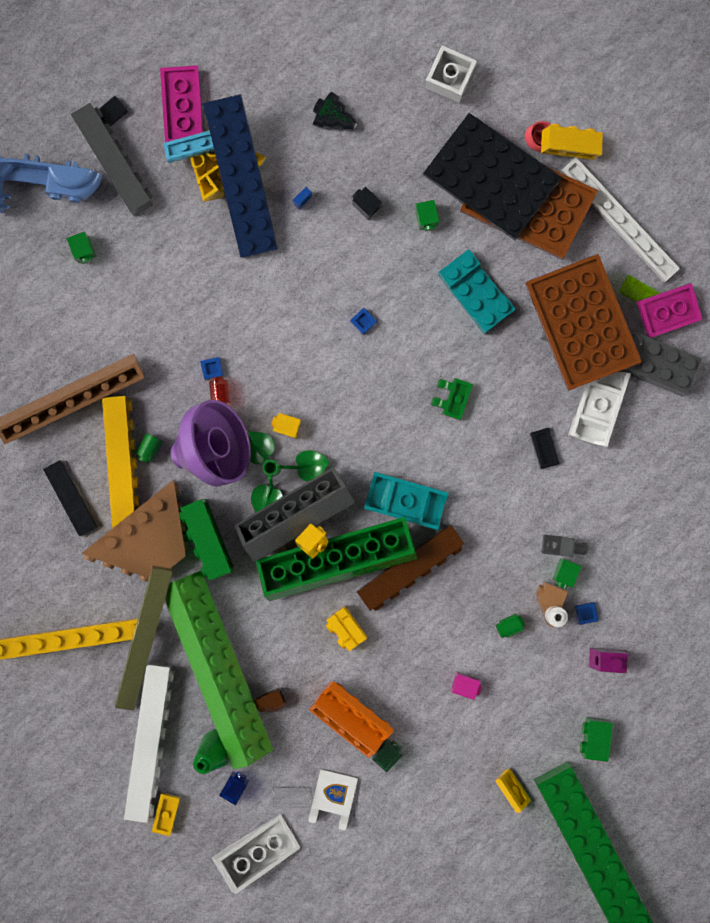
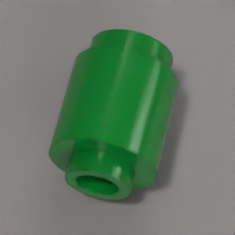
[495,613,526,639]

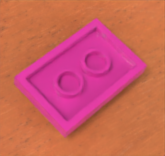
[637,283,702,338]

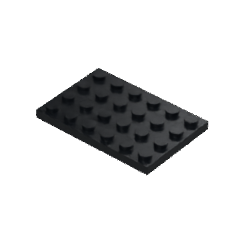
[423,113,562,241]

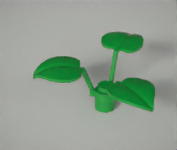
[247,431,329,513]

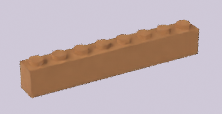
[0,353,145,444]

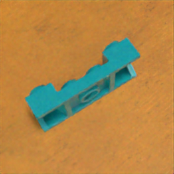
[438,249,516,334]
[364,472,449,530]

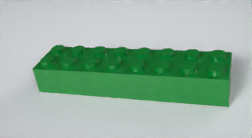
[256,517,418,602]

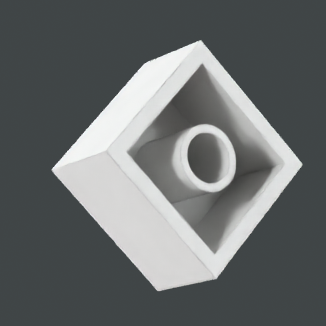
[425,46,477,103]

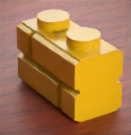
[325,605,368,651]

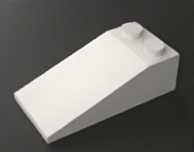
[212,814,300,894]

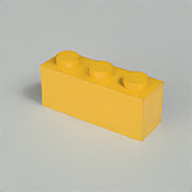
[541,124,603,160]

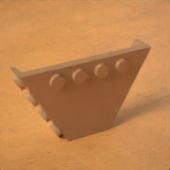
[81,480,189,582]

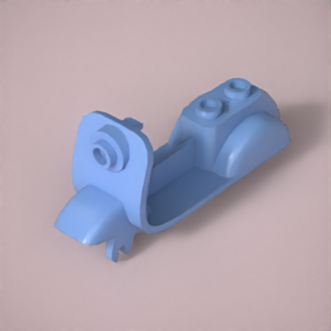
[0,154,103,214]

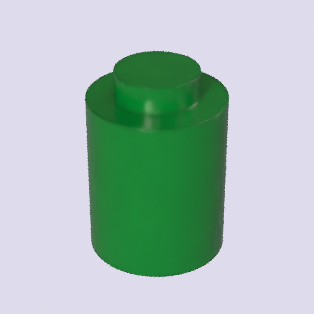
[136,433,164,464]

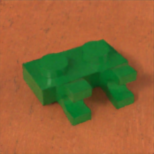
[430,378,473,421]

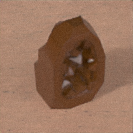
[254,687,287,713]

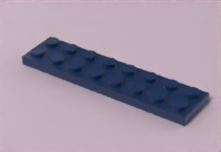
[203,94,278,258]

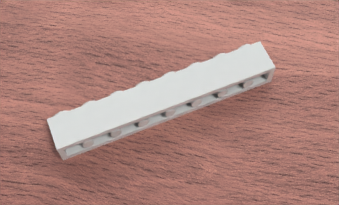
[124,662,175,823]

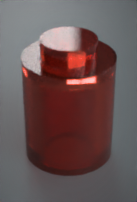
[209,376,230,404]

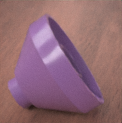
[171,400,251,487]

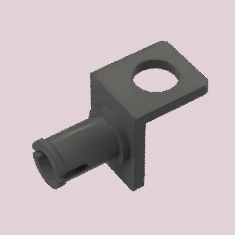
[541,535,588,558]

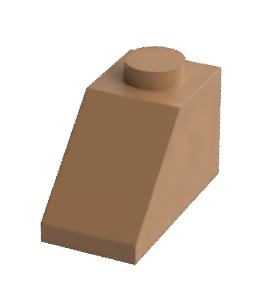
[536,582,568,628]

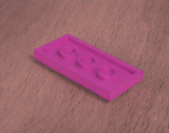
[160,65,203,142]

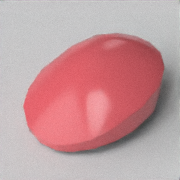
[525,121,552,152]

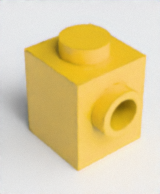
[295,524,329,559]

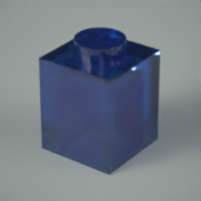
[219,771,249,805]

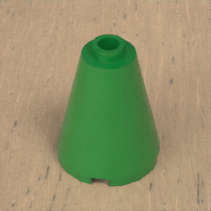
[193,729,230,774]

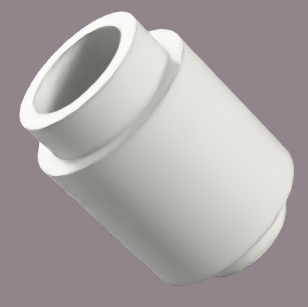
[545,606,568,627]

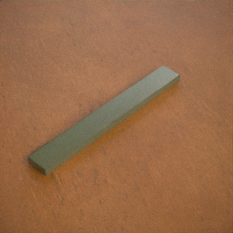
[114,566,173,710]

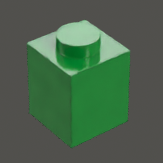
[415,200,439,231]
[66,232,96,264]
[552,558,582,589]

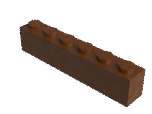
[357,525,465,611]

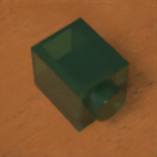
[372,739,403,773]

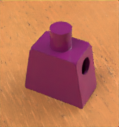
[589,648,628,673]

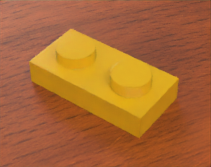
[495,768,531,813]
[151,792,181,836]

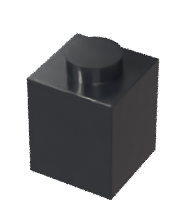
[352,186,382,220]

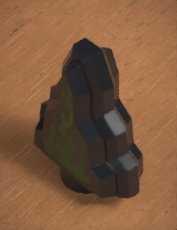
[313,91,358,131]

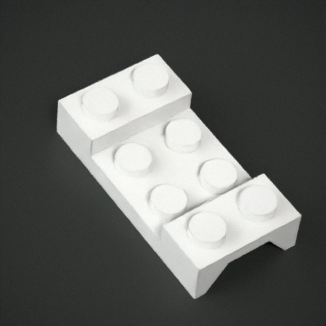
[568,371,630,447]

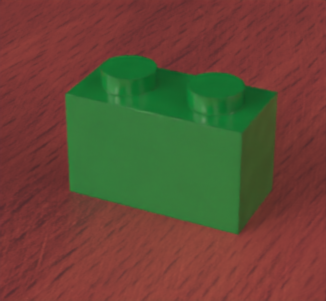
[580,717,613,762]

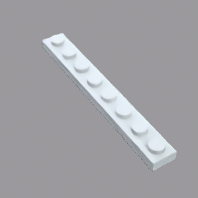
[561,157,680,282]

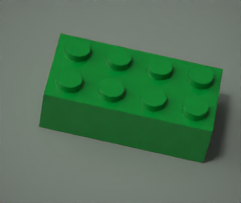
[179,499,235,581]

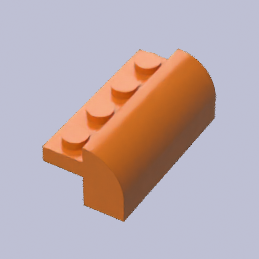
[309,681,394,758]

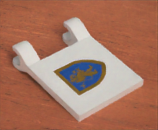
[309,769,358,831]

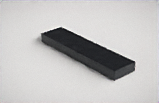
[43,460,97,536]

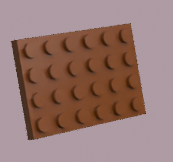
[460,166,598,260]
[525,253,642,391]

